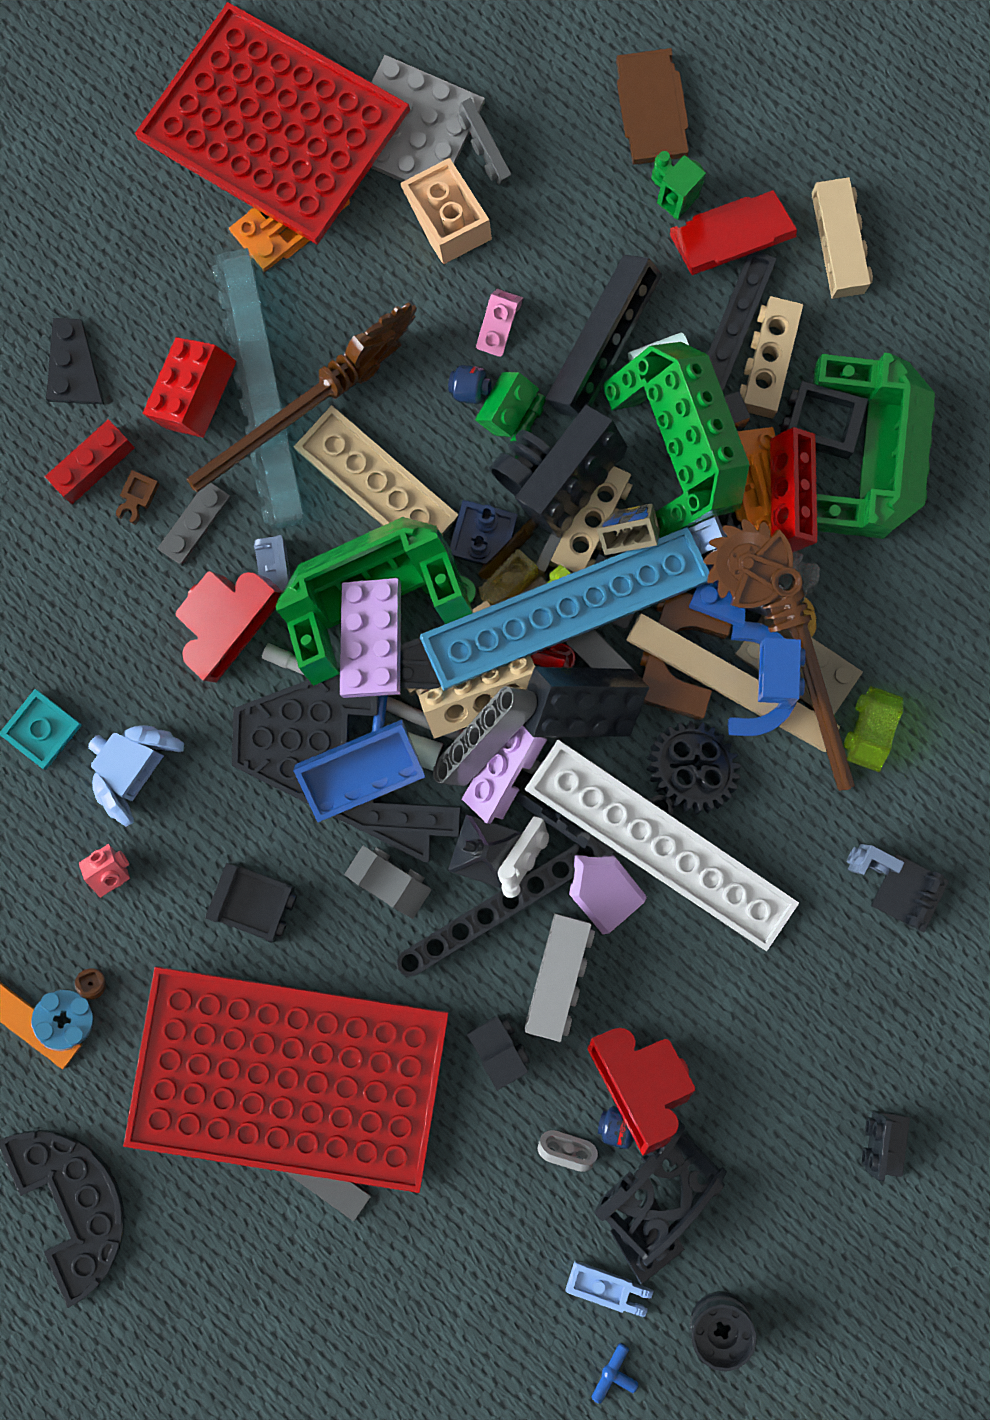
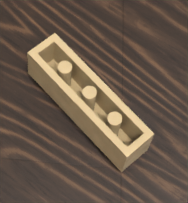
[811,177,873,299]

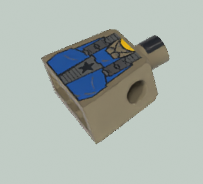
[597,504,660,555]

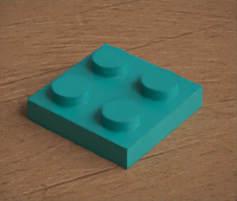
[0,689,82,770]

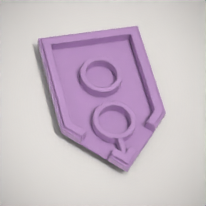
[569,855,647,934]

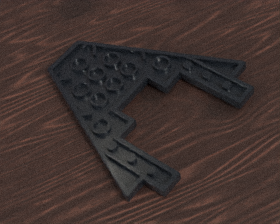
[232,638,461,862]

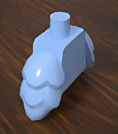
[89,725,184,826]

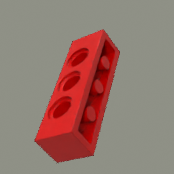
[770,427,817,552]

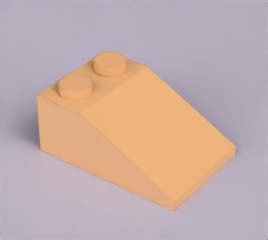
[400,158,492,264]

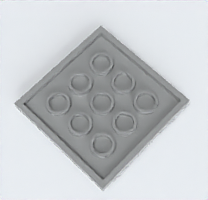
[371,55,485,182]

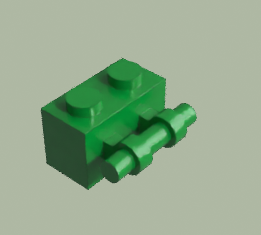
[651,151,706,220]
[475,372,546,441]

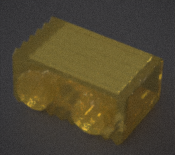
[479,549,539,606]

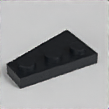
[46,318,104,405]
[514,772,591,848]

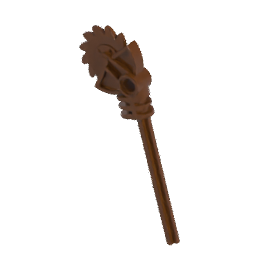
[186,302,417,493]
[703,519,855,791]

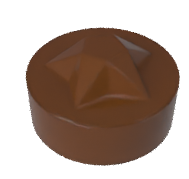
[75,968,106,1000]

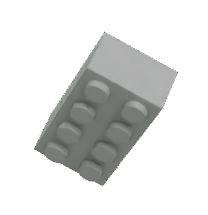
[525,913,595,1042]

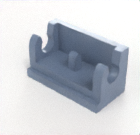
[254,535,291,591]

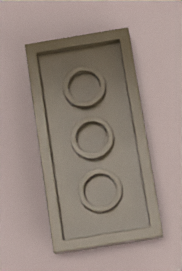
[734,615,863,715]

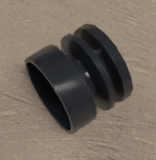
[489,429,552,496]
[690,1291,757,1372]

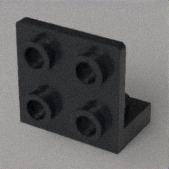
[861,1111,910,1181]

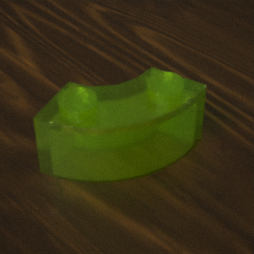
[843,686,903,772]

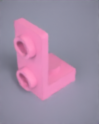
[476,289,523,357]

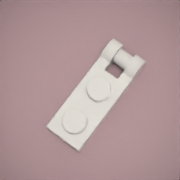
[498,816,549,898]

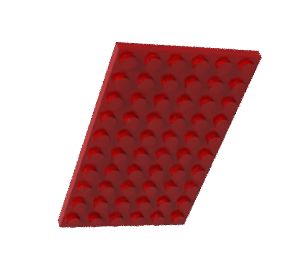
[123,966,448,1193]

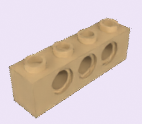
[740,296,803,419]
[550,466,633,574]
[418,656,535,739]

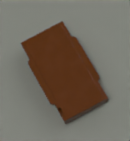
[616,48,689,165]

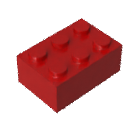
[142,337,236,438]

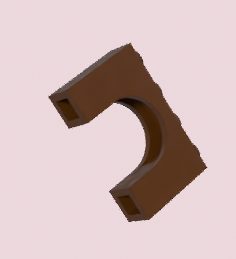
[640,593,731,721]

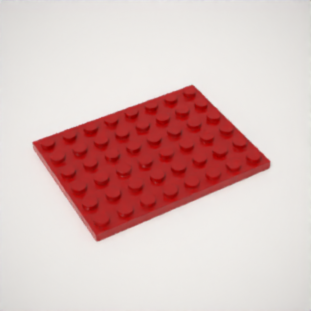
[134,2,410,245]

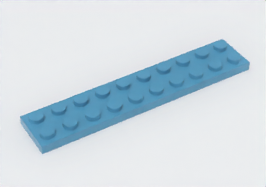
[420,527,709,691]

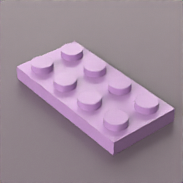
[340,578,401,698]

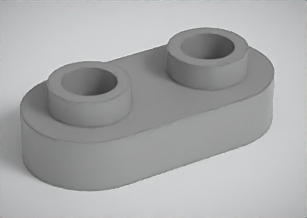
[538,1130,598,1172]

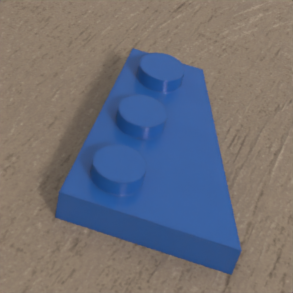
[689,532,745,628]

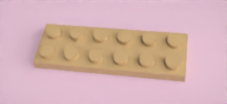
[294,405,459,535]

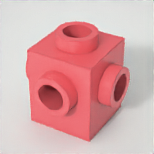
[79,844,130,898]

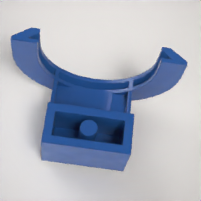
[728,622,805,736]

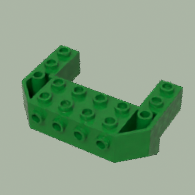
[603,342,750,538]
[813,353,935,539]
[276,517,473,686]

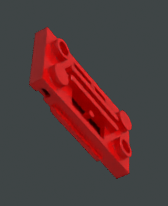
[670,190,797,275]

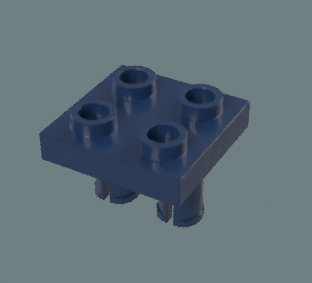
[450,500,518,570]

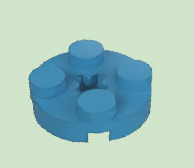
[31,990,93,1051]

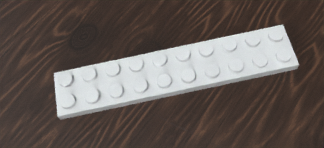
[525,740,799,951]

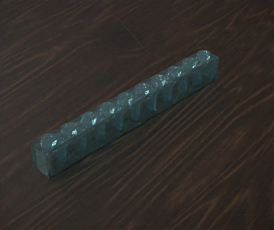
[212,248,307,531]

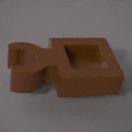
[116,470,160,525]

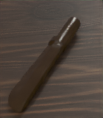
[478,518,539,579]

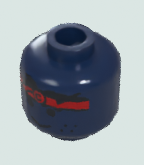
[448,365,492,404]
[598,1105,635,1149]

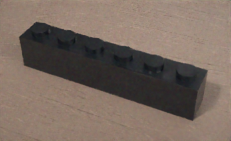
[545,255,662,418]

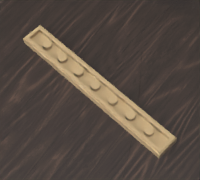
[626,614,840,752]

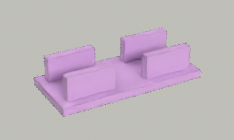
[462,725,547,824]

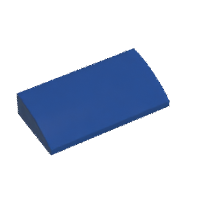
[293,720,425,822]

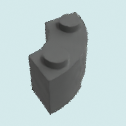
[344,845,432,919]

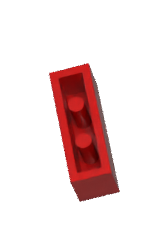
[44,419,135,504]

